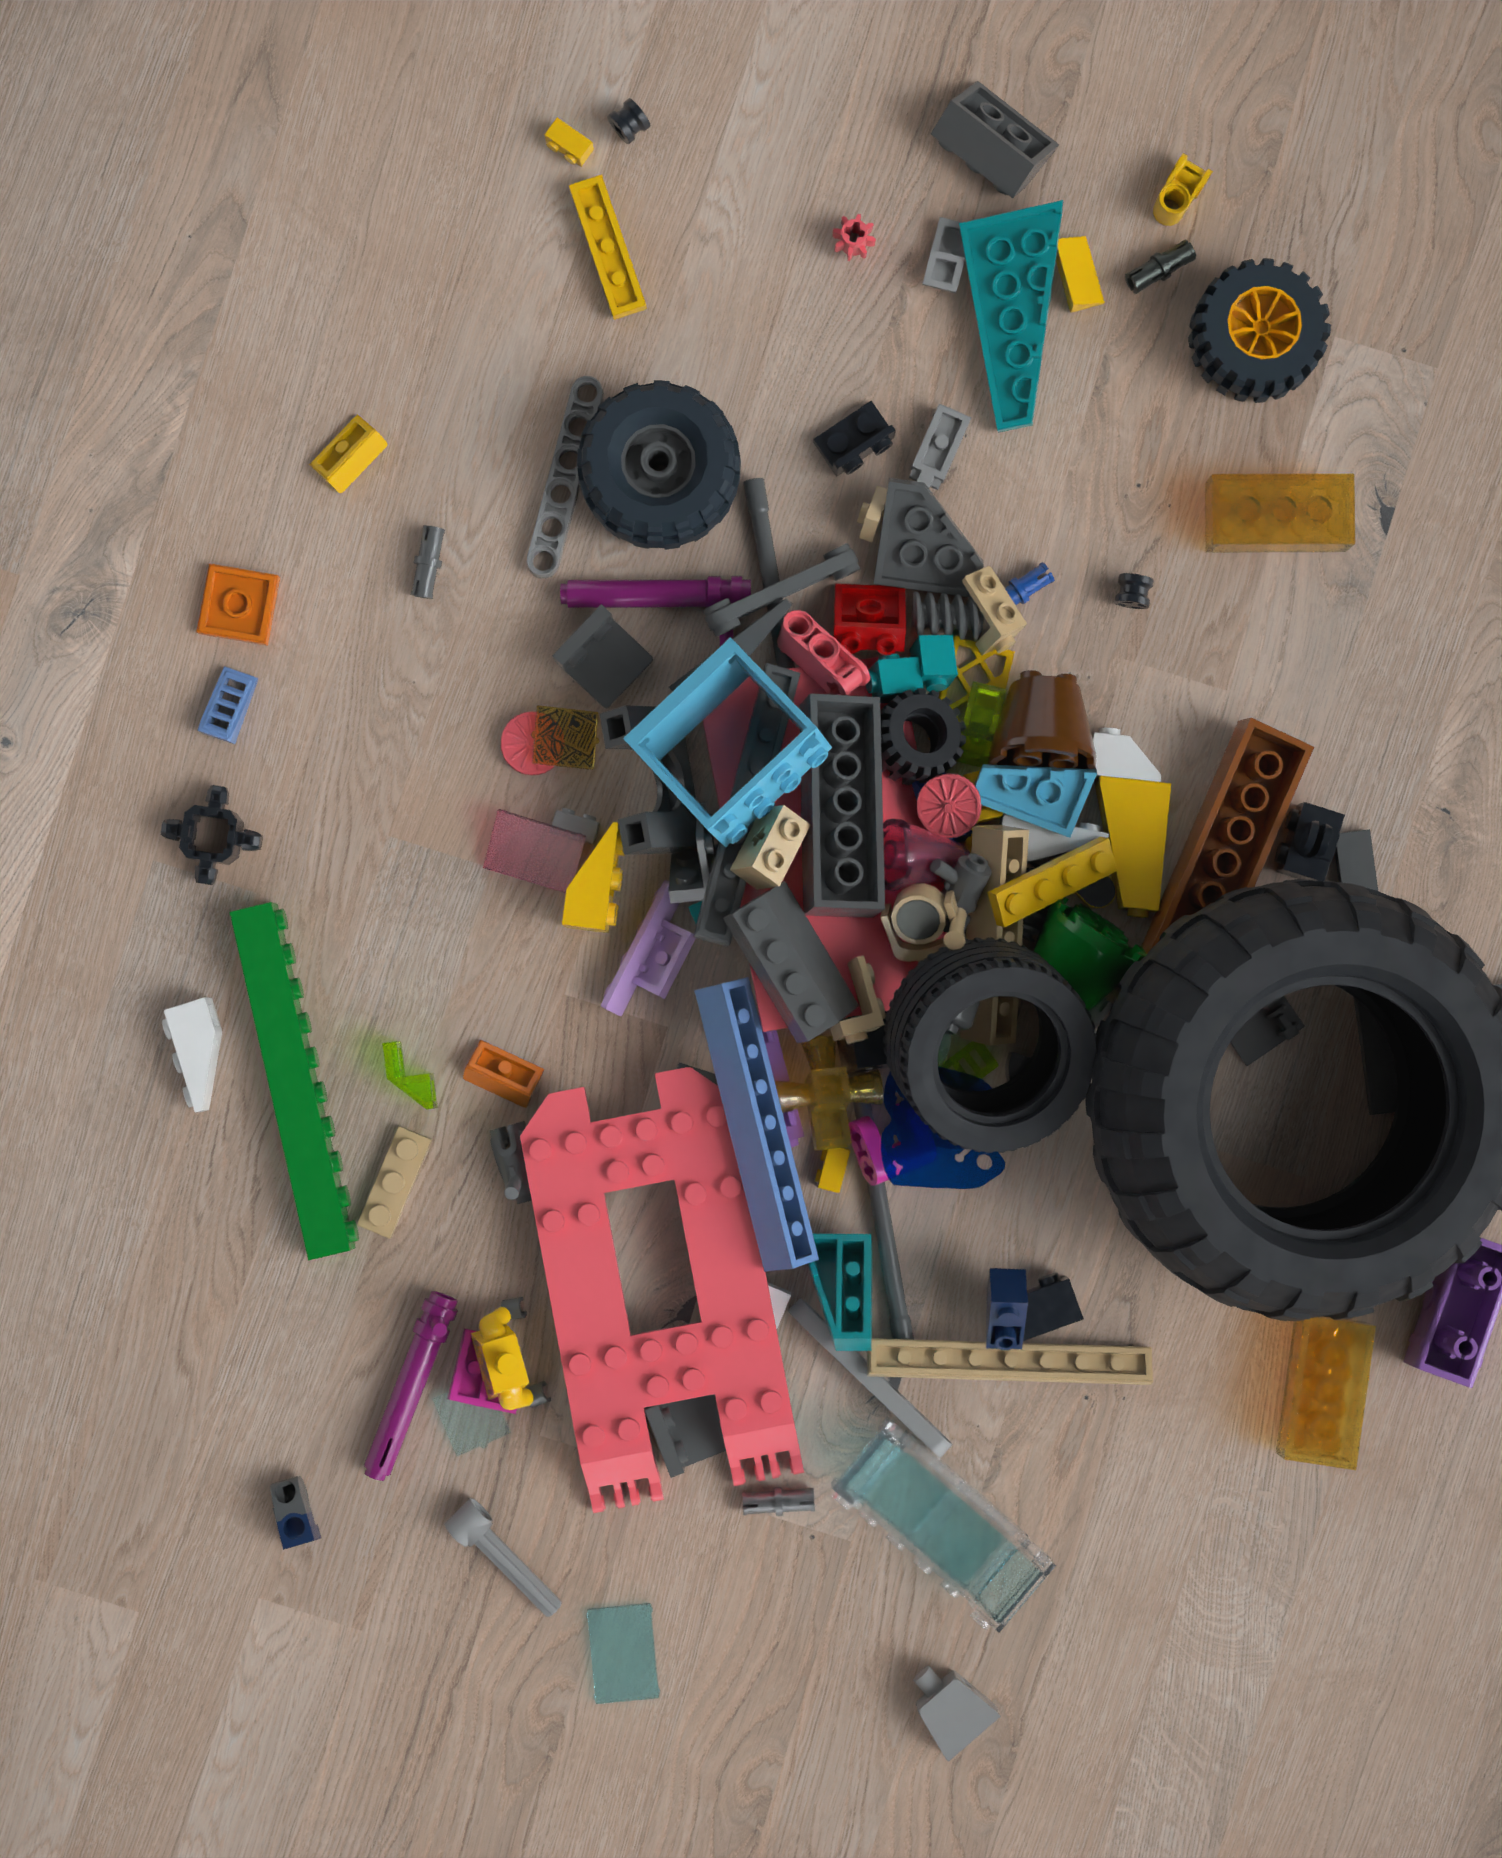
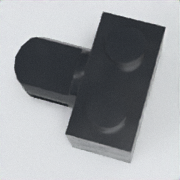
[1274,802,1345,881]

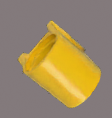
[1153,153,1213,226]

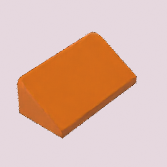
[463,1040,544,1108]

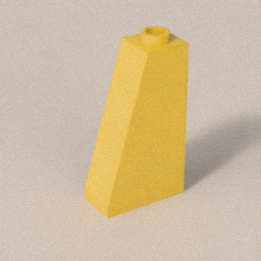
[1095,776,1171,918]

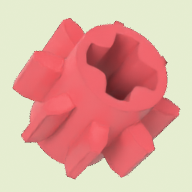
[832,214,876,261]

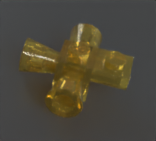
[774,1036,883,1151]

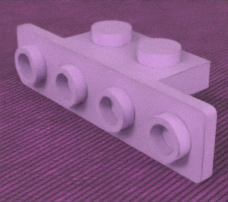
[601,880,696,1016]

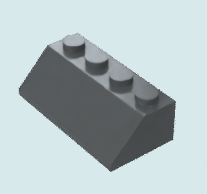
[723,881,859,1044]

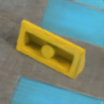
[1056,236,1105,313]
[309,414,388,493]

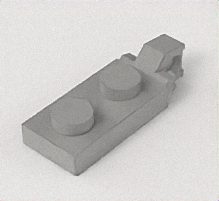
[909,404,972,490]

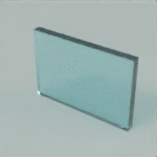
[586,1603,660,1704]

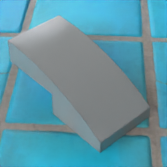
[922,217,965,293]

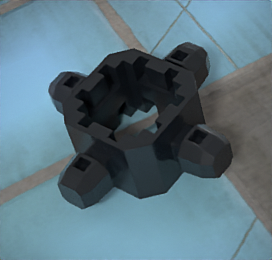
[161,785,263,885]

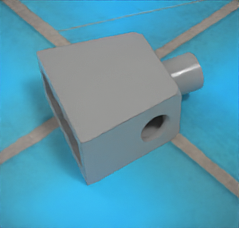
[913,1666,1001,1762]

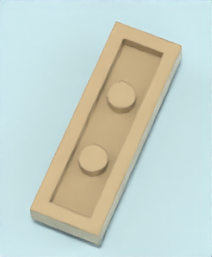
[357,1126,433,1239]

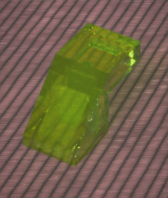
[956,681,1007,767]
[382,1041,438,1110]

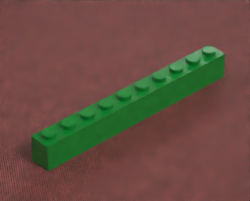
[230,902,359,1261]

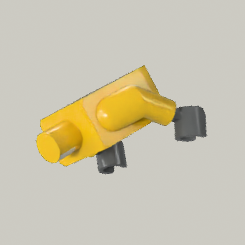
[470,1297,551,1410]

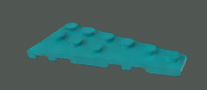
[959,200,1064,433]

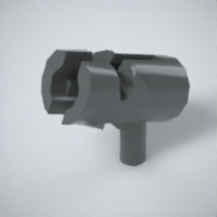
[930,853,992,932]
[490,1121,532,1204]

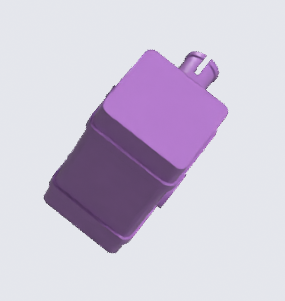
[1403,1238,1502,1388]

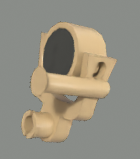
[881,883,967,963]

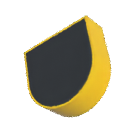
[1074,875,1116,909]

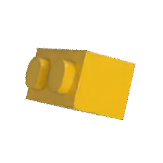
[544,117,594,167]
[814,1144,851,1193]

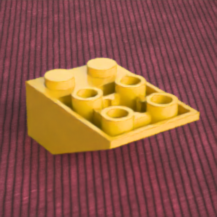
[562,822,625,933]

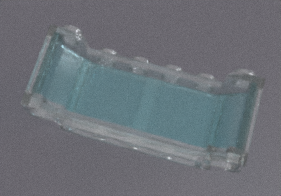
[831,1417,1056,1633]

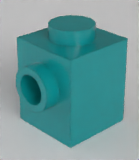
[909,635,958,692]
[866,654,923,703]

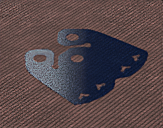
[881,1066,1006,1189]

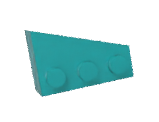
[807,1234,872,1351]

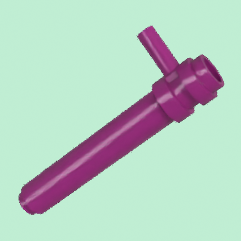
[560,576,751,647]
[364,1291,458,1481]

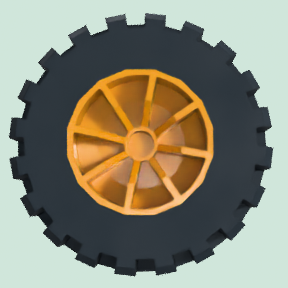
[1188,258,1331,403]

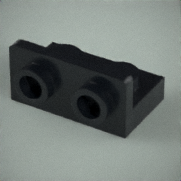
[813,400,896,477]

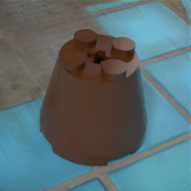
[988,670,1097,769]

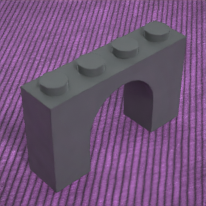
[599,705,697,855]

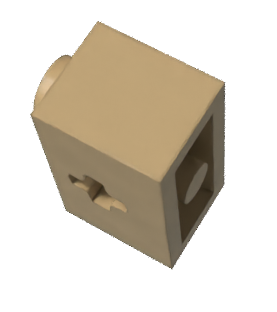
[730,805,810,889]

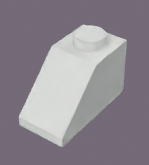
[1092,727,1161,782]

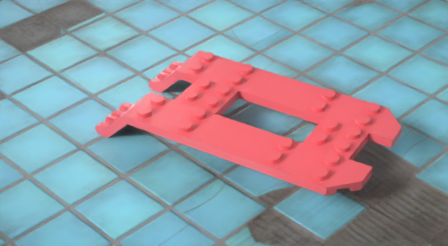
[520,1067,804,1513]

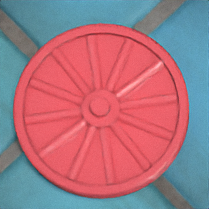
[501,711,564,775]
[916,773,982,838]

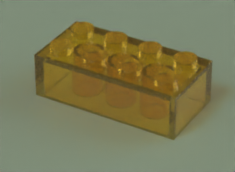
[1205,474,1355,553]
[1276,1317,1376,1470]

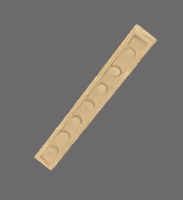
[867,1338,1153,1385]

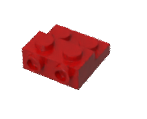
[833,583,906,655]

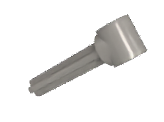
[444,1498,562,1617]

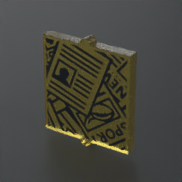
[531,705,600,770]

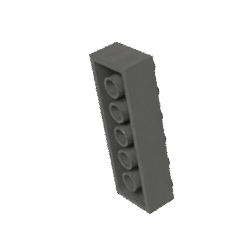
[799,693,885,918]

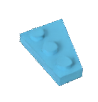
[974,764,1097,838]

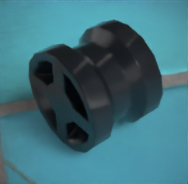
[607,98,651,145]
[1114,573,1154,609]

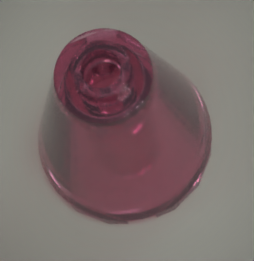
[883,819,970,891]

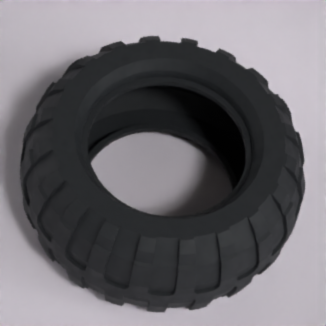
[1085,879,1502,1321]

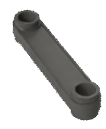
[703,543,860,637]

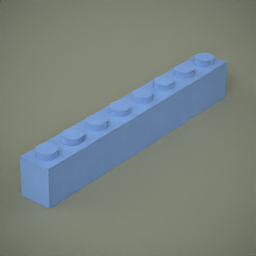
[694,977,819,1272]

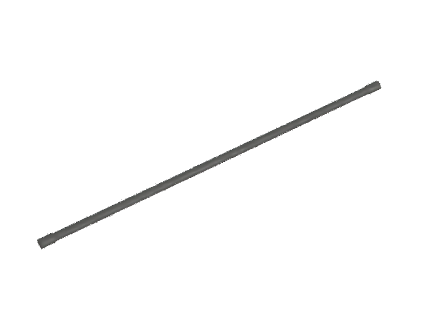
[743,478,914,1340]

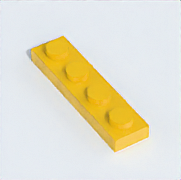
[569,174,647,320]
[987,837,1117,927]

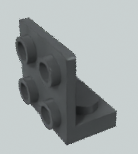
[552,604,653,709]
[669,802,717,904]
[645,1394,726,1478]

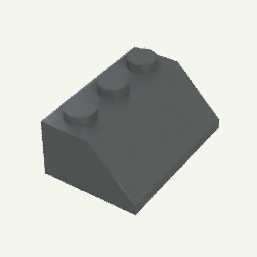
[931,81,1059,198]

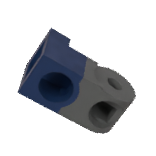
[270,1476,322,1550]

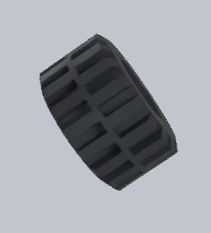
[880,688,967,785]

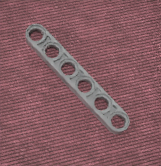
[527,376,604,579]
[788,1298,953,1458]

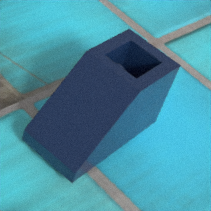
[986,1268,1028,1350]

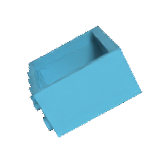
[623,637,832,847]

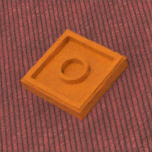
[197,564,280,646]

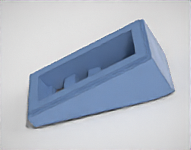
[197,666,258,744]

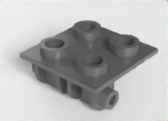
[1230,996,1305,1066]

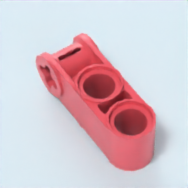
[777,610,870,696]

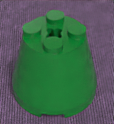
[1033,897,1147,1011]

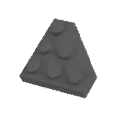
[874,478,984,597]

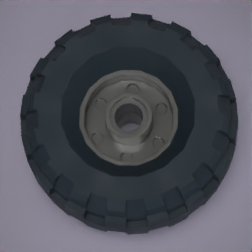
[577,380,741,550]

